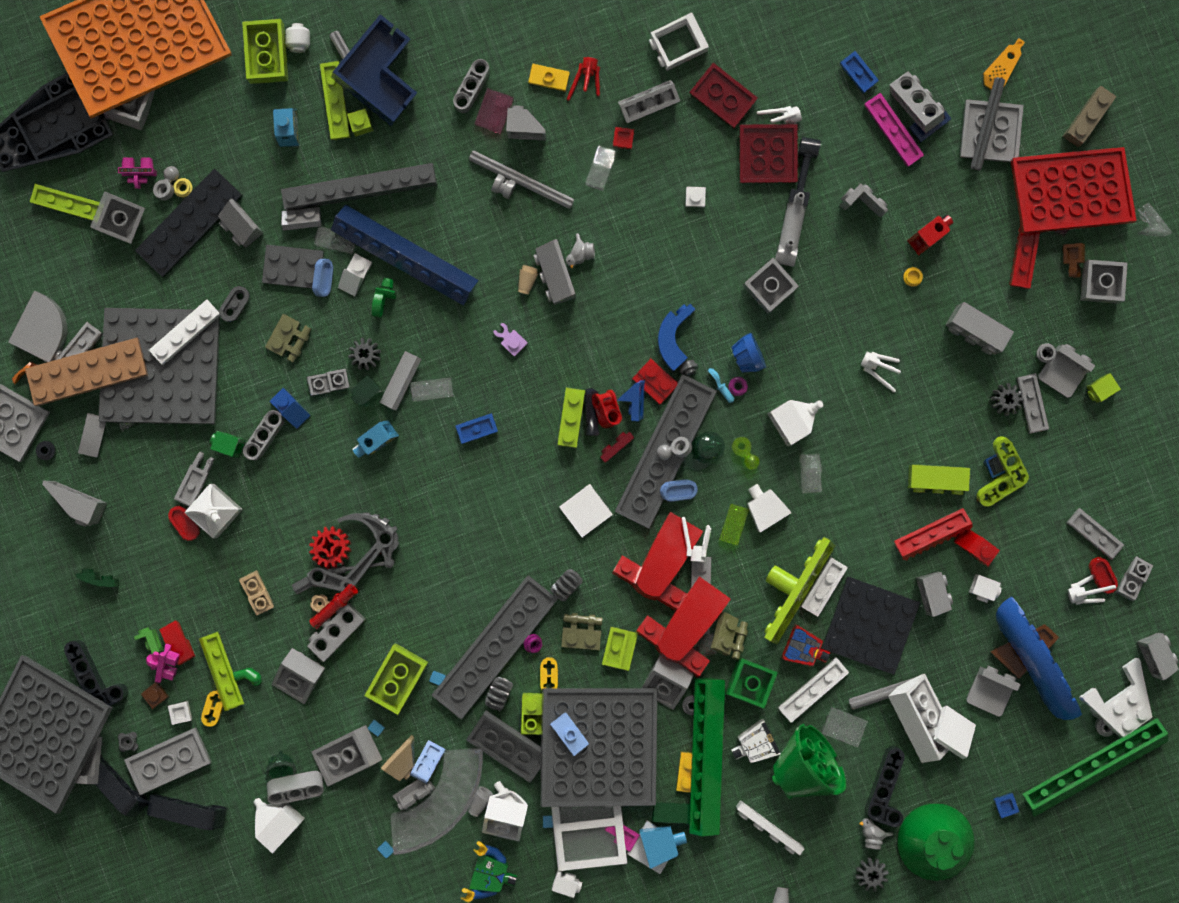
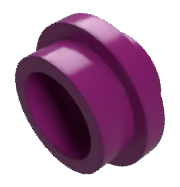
[728,377,748,396]
[523,634,542,653]

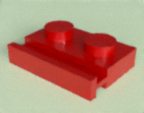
[632,359,678,404]

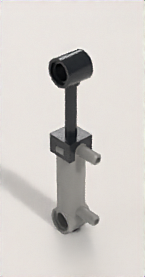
[775,136,821,267]

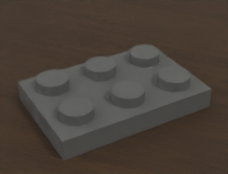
[262,245,324,289]

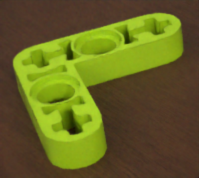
[976,436,1029,506]

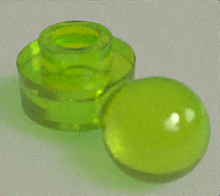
[732,437,760,470]

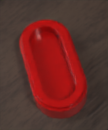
[168,506,200,541]
[1089,557,1118,594]

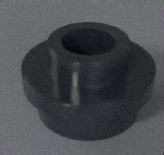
[36,441,56,460]

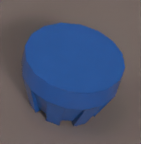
[732,333,766,372]

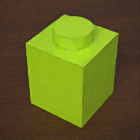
[347,109,374,137]
[1086,373,1121,403]

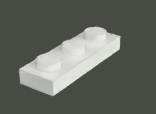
[801,557,848,617]

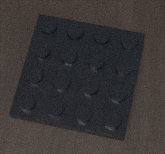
[821,576,920,675]

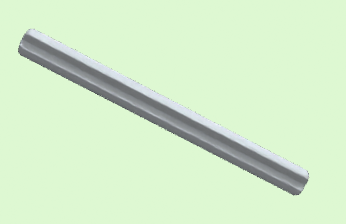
[469,151,574,208]

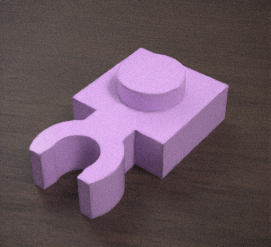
[493,323,528,357]

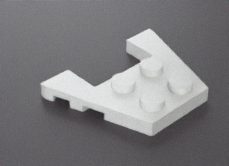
[1079,658,1152,738]

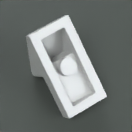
[338,254,372,296]

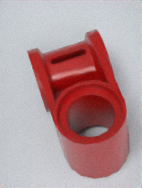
[592,390,622,429]

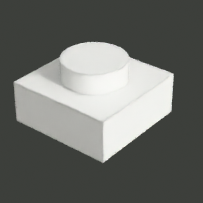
[685,187,706,208]
[168,701,192,725]

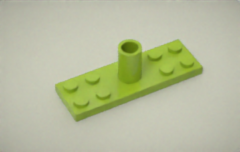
[764,537,836,644]

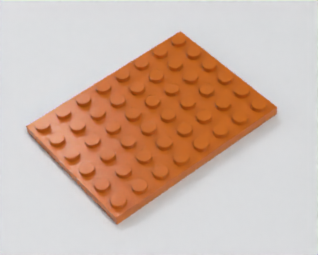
[39,0,232,118]

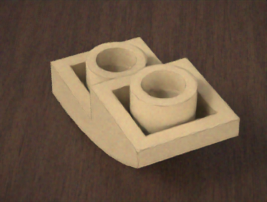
[239,570,274,615]

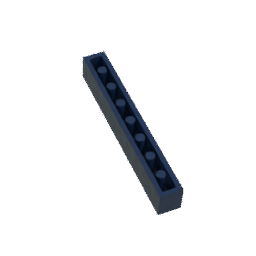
[331,205,478,306]

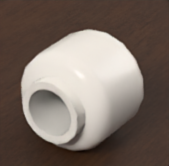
[285,23,310,53]

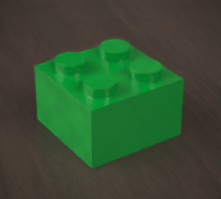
[725,658,778,708]

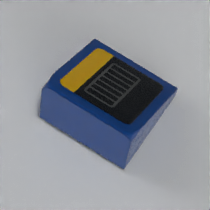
[983,455,1008,479]

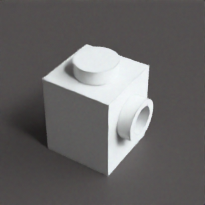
[969,574,1001,603]

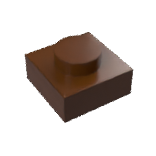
[141,682,169,709]

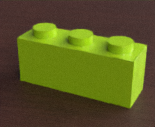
[558,388,585,448]
[908,465,970,495]

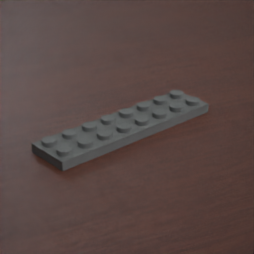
[615,374,717,528]
[432,575,558,719]

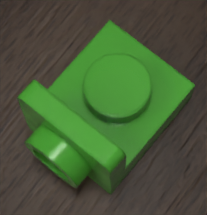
[134,627,163,654]

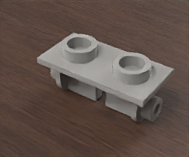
[393,779,435,811]

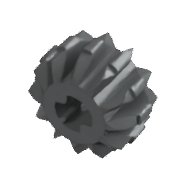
[348,338,381,370]
[990,383,1024,416]
[550,569,583,601]
[485,677,513,711]
[855,858,889,891]

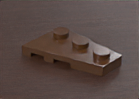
[990,624,1059,679]

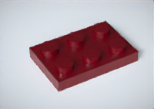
[689,63,758,129]

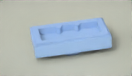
[550,713,589,756]
[410,740,445,784]

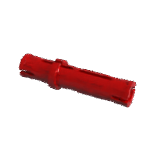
[309,584,358,629]

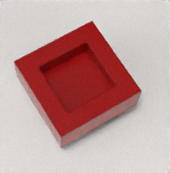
[613,127,634,150]

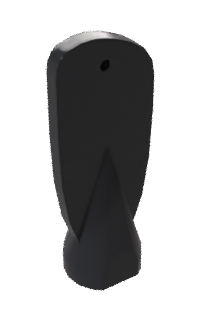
[584,388,599,436]

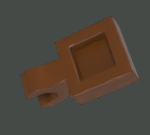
[1063,243,1085,278]

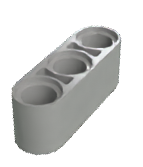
[453,59,490,113]
[243,410,285,460]
[267,771,323,805]

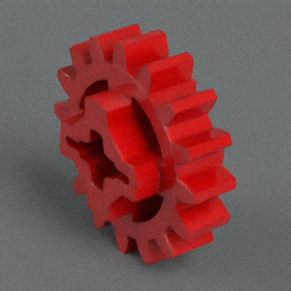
[309,526,352,569]

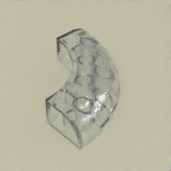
[390,748,483,855]

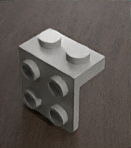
[839,184,888,217]
[1038,344,1095,398]
[966,666,1020,716]

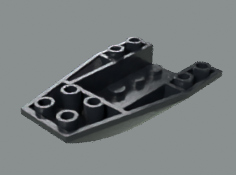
[0,73,113,172]

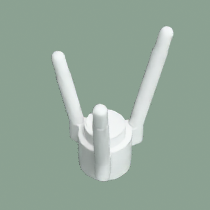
[757,106,802,124]
[861,351,901,392]
[682,517,711,563]
[1067,575,1116,605]

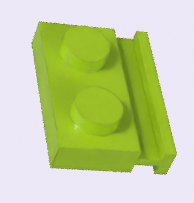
[602,627,638,671]

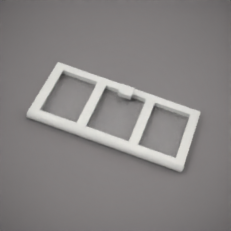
[551,806,627,871]

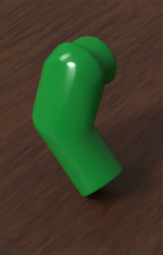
[233,668,262,686]

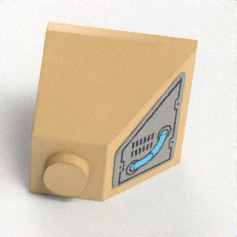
[381,735,415,781]

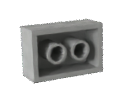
[945,302,1014,355]

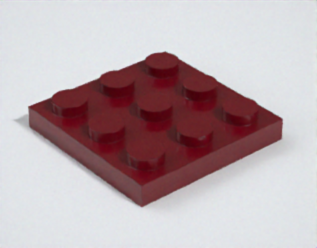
[739,124,798,183]

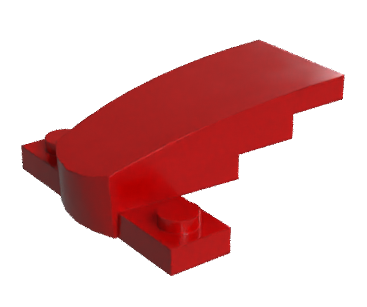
[612,512,703,611]
[636,576,731,677]

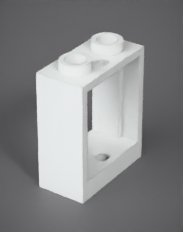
[649,13,709,71]

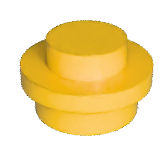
[903,267,923,287]

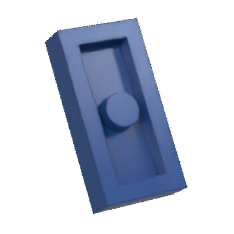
[840,51,879,93]
[456,413,498,444]

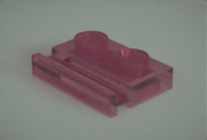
[475,88,514,134]

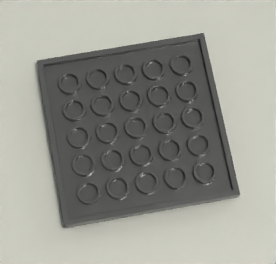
[99,308,220,425]
[0,655,112,813]
[540,688,657,807]

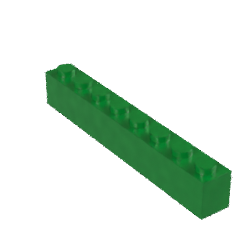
[689,678,725,837]
[1023,718,1168,817]

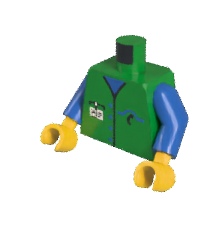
[461,841,517,902]

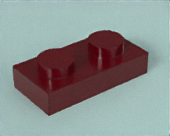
[600,432,634,463]

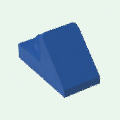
[617,380,645,421]
[270,388,311,429]

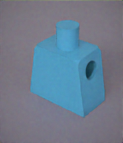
[640,826,687,869]

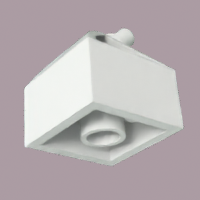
[768,400,823,446]
[184,484,243,538]
[482,781,528,841]
[254,798,305,854]

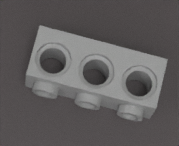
[890,71,945,133]
[618,80,680,123]
[307,603,366,662]

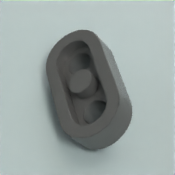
[219,286,250,322]

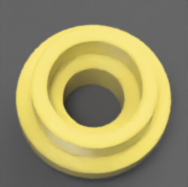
[173,178,193,198]

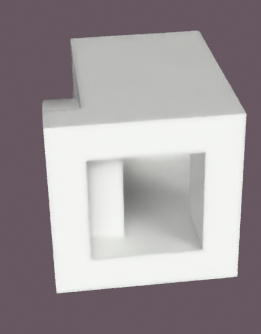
[552,870,582,898]

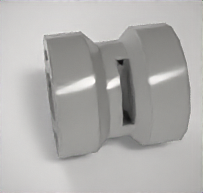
[491,174,516,199]

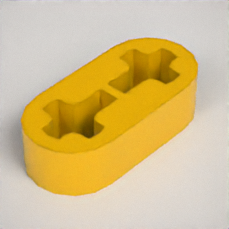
[540,657,558,690]
[201,690,223,727]

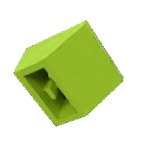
[521,693,542,735]

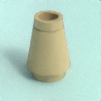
[518,265,538,294]

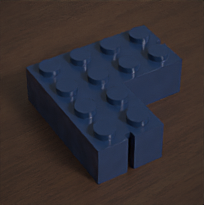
[331,14,417,126]

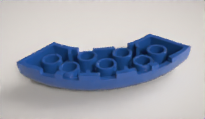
[996,597,1082,720]

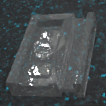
[821,707,868,747]

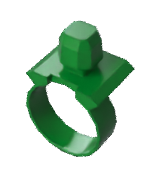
[371,278,397,318]

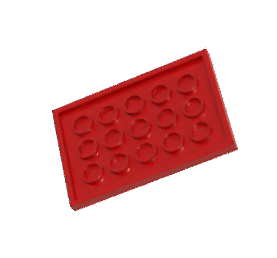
[1011,147,1137,234]

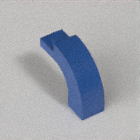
[658,304,695,372]

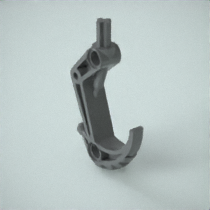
[292,512,400,595]

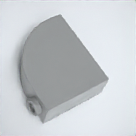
[9,291,67,362]

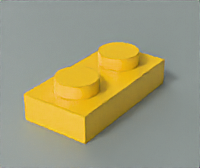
[676,752,692,793]

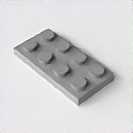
[124,727,211,795]

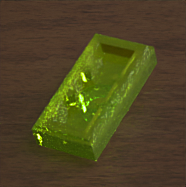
[719,503,749,546]

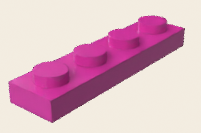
[864,93,924,167]

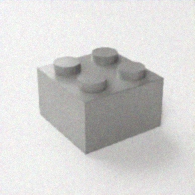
[90,191,145,244]
[743,258,799,314]
[1080,260,1127,304]

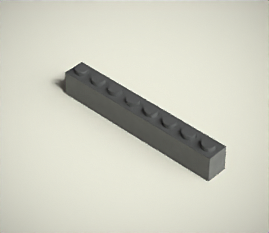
[281,163,438,211]

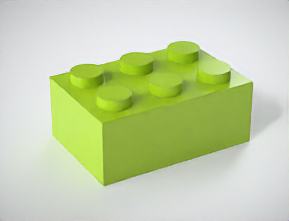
[242,19,288,84]
[364,643,429,715]

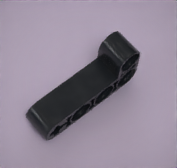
[64,640,128,706]
[865,746,905,827]
[95,755,149,817]
[147,794,227,830]

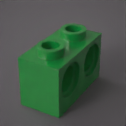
[210,431,246,458]

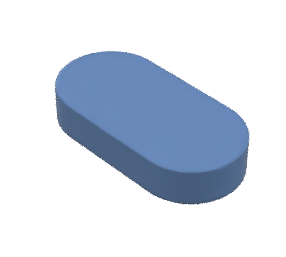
[312,259,333,297]
[660,479,698,502]

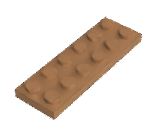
[25,338,148,406]

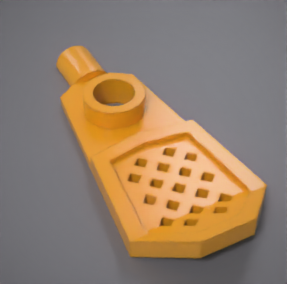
[983,38,1025,90]

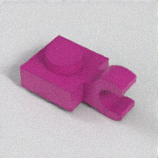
[604,825,640,852]

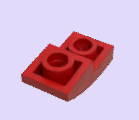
[159,620,195,666]

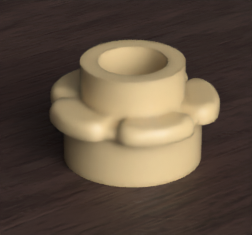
[310,594,329,613]

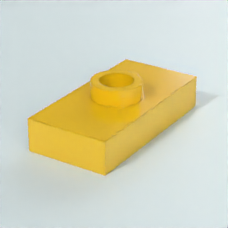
[528,63,570,92]

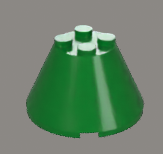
[772,724,846,799]
[897,803,974,881]

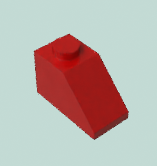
[953,530,1000,566]

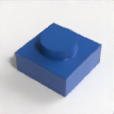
[993,793,1019,818]

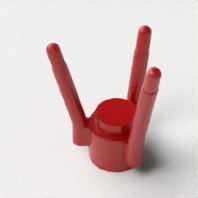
[567,57,600,101]

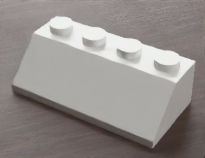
[888,674,949,763]

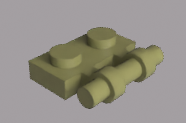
[265,314,312,362]
[711,612,748,660]
[561,613,602,650]

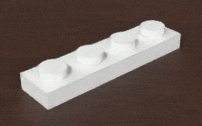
[149,300,221,365]
[778,658,849,722]
[736,800,804,855]

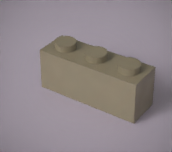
[1062,86,1117,147]

